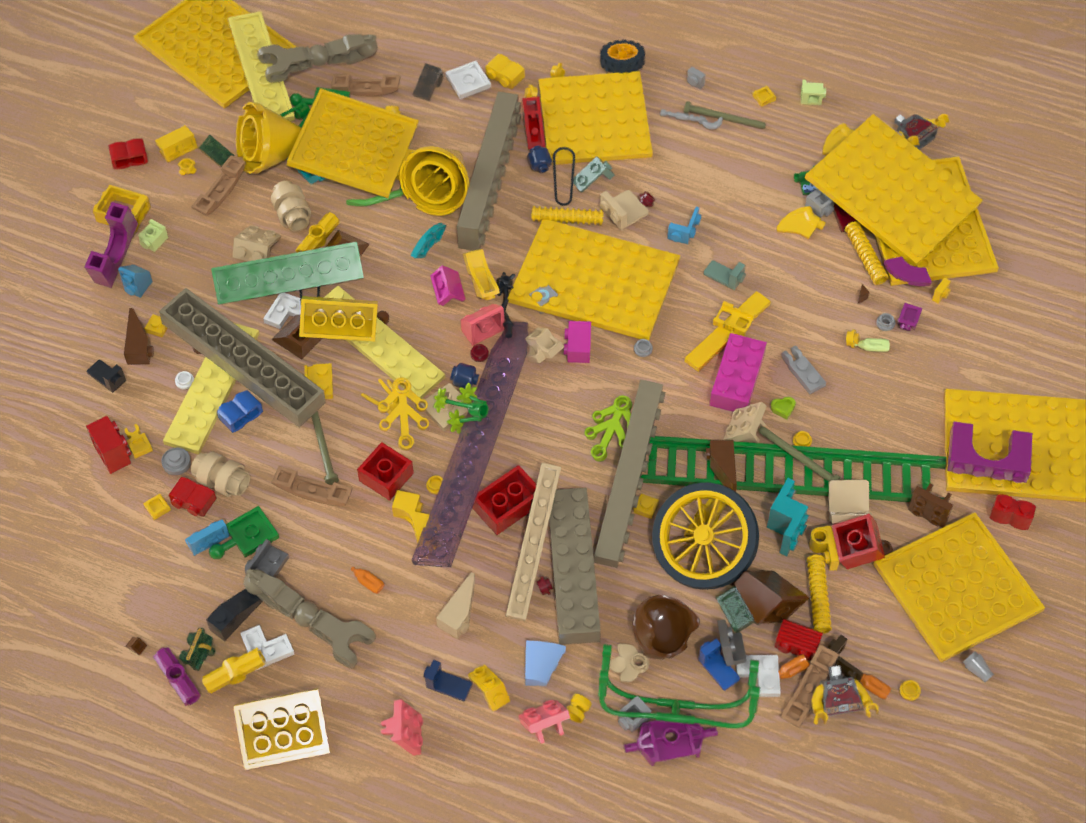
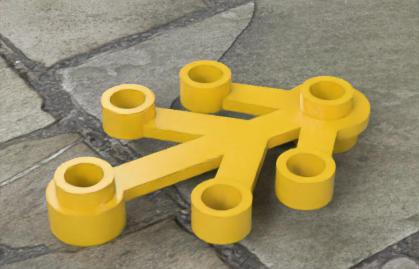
[377,377,429,451]

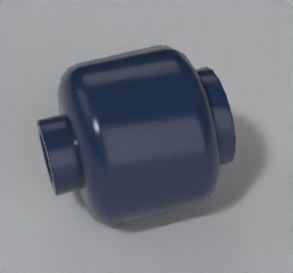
[527,146,553,173]
[450,363,479,389]

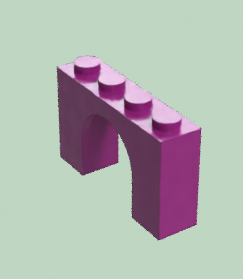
[84,202,138,288]
[947,421,1033,483]

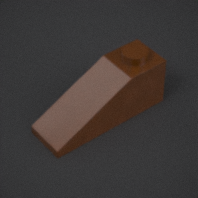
[124,308,154,365]
[706,440,737,492]

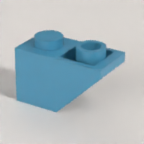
[118,265,152,298]

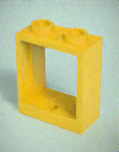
[93,185,151,234]

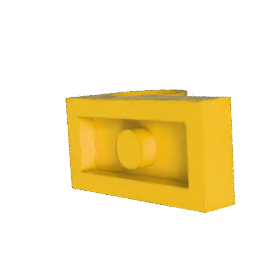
[809,526,839,571]

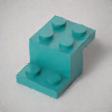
[767,478,809,556]

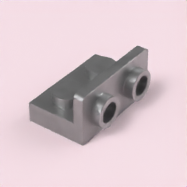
[245,539,289,578]
[717,619,747,666]

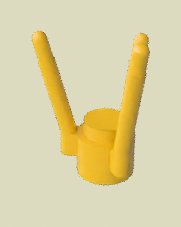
[361,378,399,414]

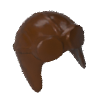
[633,595,700,660]

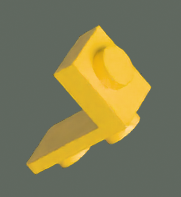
[468,665,510,712]

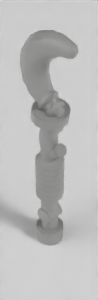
[660,109,723,130]

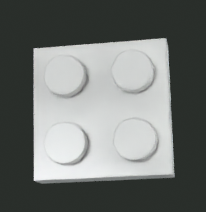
[446,61,491,99]

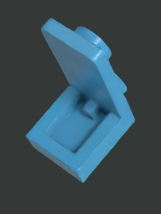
[667,207,702,244]

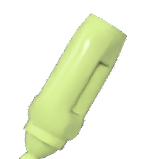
[855,338,890,352]

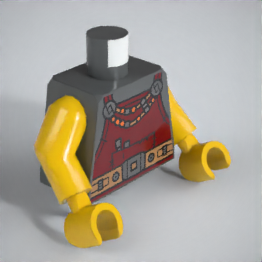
[894,114,950,150]
[811,665,879,725]

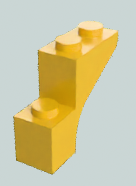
[463,249,500,300]
[392,490,441,560]

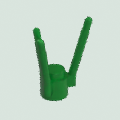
[280,102,310,128]

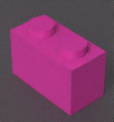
[564,321,591,363]

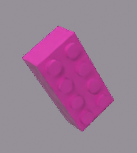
[710,333,767,412]

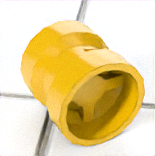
[566,694,592,723]

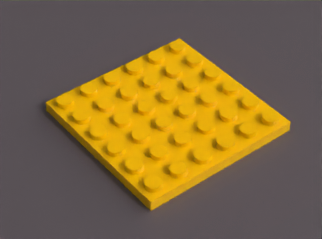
[539,71,653,165]
[287,88,419,198]
[873,512,1045,663]

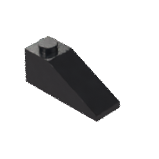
[206,589,263,642]

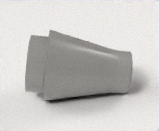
[963,651,994,683]

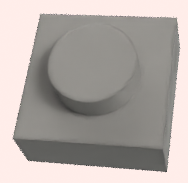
[687,67,706,90]

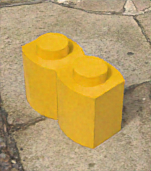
[485,54,525,89]

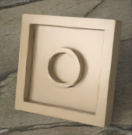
[420,383,470,432]

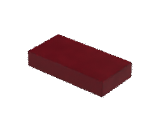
[833,202,857,233]

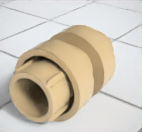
[271,181,311,232]
[191,451,250,497]

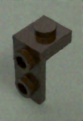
[827,635,864,682]

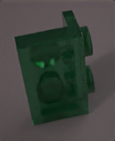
[716,586,759,633]

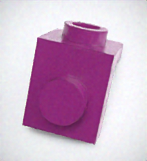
[897,303,922,331]

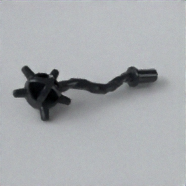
[496,272,516,338]

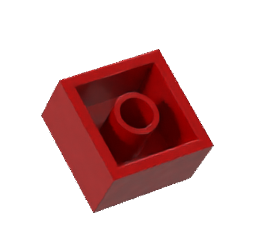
[86,415,132,474]
[357,442,414,501]
[832,513,885,569]

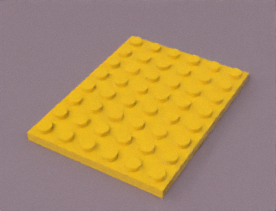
[133,0,297,109]
[805,114,983,267]
[875,156,999,286]
[508,219,681,341]
[944,389,1086,502]

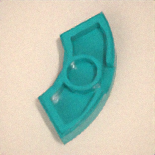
[410,223,447,259]

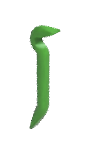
[346,186,404,206]

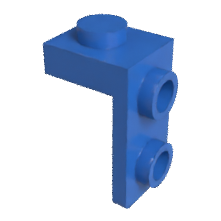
[699,638,740,691]

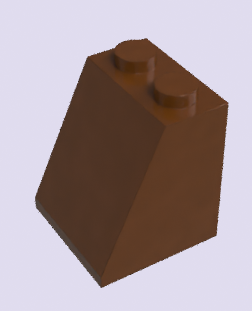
[734,570,809,624]

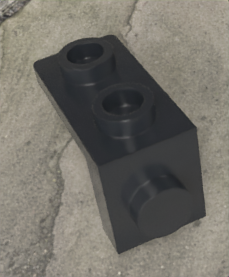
[87,360,126,393]

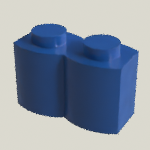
[217,390,263,433]

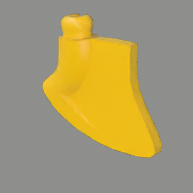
[822,123,854,155]
[776,206,826,239]

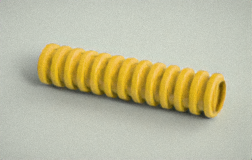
[531,206,604,226]
[845,222,888,285]
[807,554,832,634]

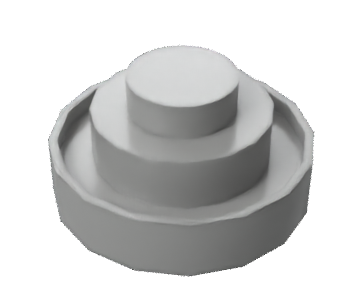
[161,447,191,475]

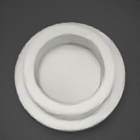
[175,371,194,389]

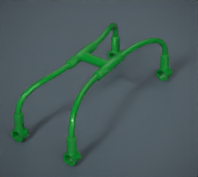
[598,644,760,729]

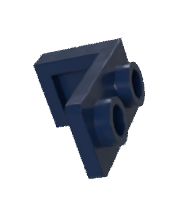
[423,660,472,702]

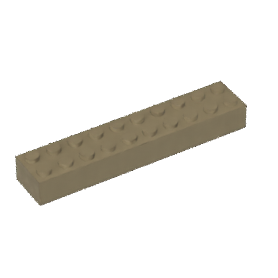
[457,91,521,251]
[159,288,326,428]

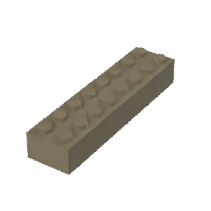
[549,488,601,645]

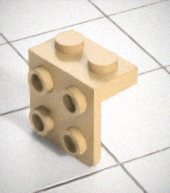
[600,190,649,230]
[233,226,281,261]
[829,479,872,524]

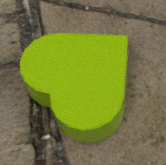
[770,397,796,420]

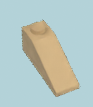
[436,572,475,639]

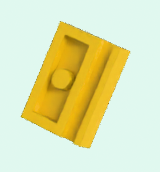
[304,363,334,399]

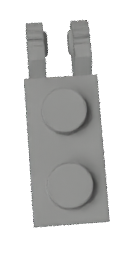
[781,346,826,394]

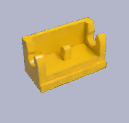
[155,125,198,163]

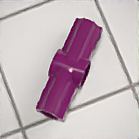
[153,647,201,706]

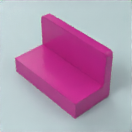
[430,265,466,306]

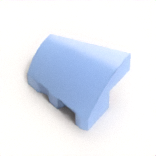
[525,641,566,686]

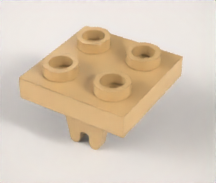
[723,402,767,443]

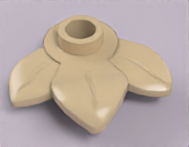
[610,644,649,682]

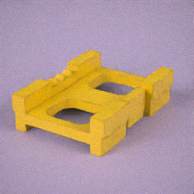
[713,301,755,336]

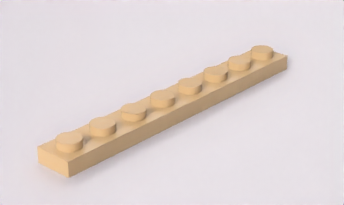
[505,463,561,621]

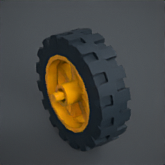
[600,40,645,73]

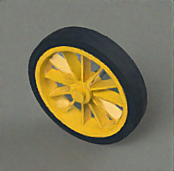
[652,483,759,590]

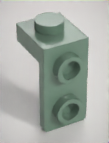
[574,157,615,192]
[704,260,746,290]

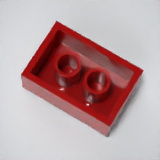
[472,465,536,535]

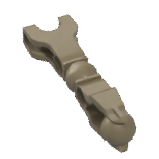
[257,34,378,83]
[244,569,376,669]

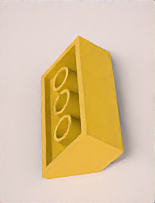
[299,296,378,342]

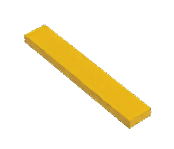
[684,291,771,372]

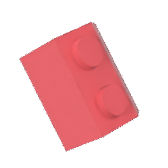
[461,304,504,346]

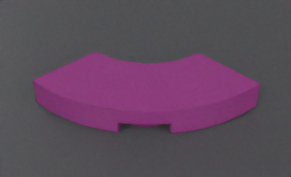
[884,257,932,286]

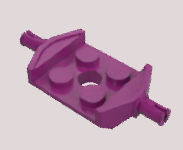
[624,714,718,766]

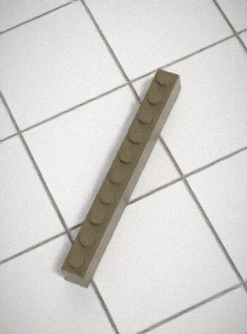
[594,379,666,568]

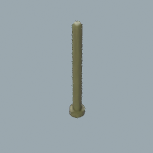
[684,101,766,129]
[311,411,339,485]
[759,427,841,482]

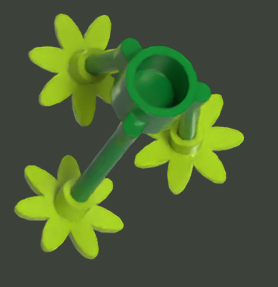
[433,383,489,434]

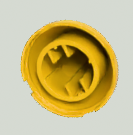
[236,102,302,174]
[400,146,469,216]

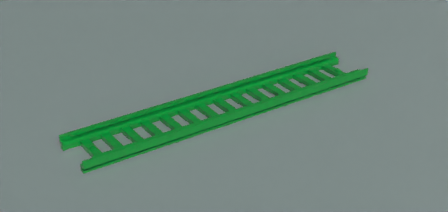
[641,436,947,502]

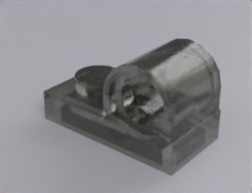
[413,63,444,102]

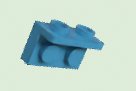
[185,519,230,556]

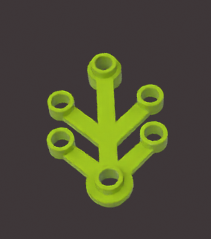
[584,395,633,462]

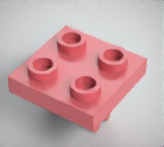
[381,699,423,756]
[518,700,570,744]

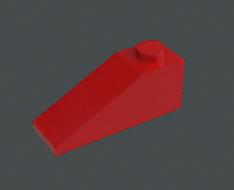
[521,96,546,150]

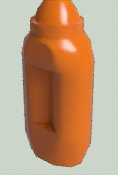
[351,567,385,594]
[778,655,810,679]
[860,674,892,699]

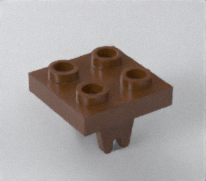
[908,483,953,528]

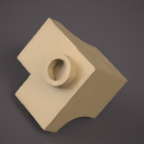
[525,327,564,364]

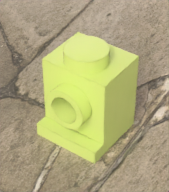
[801,80,826,105]
[138,219,168,252]

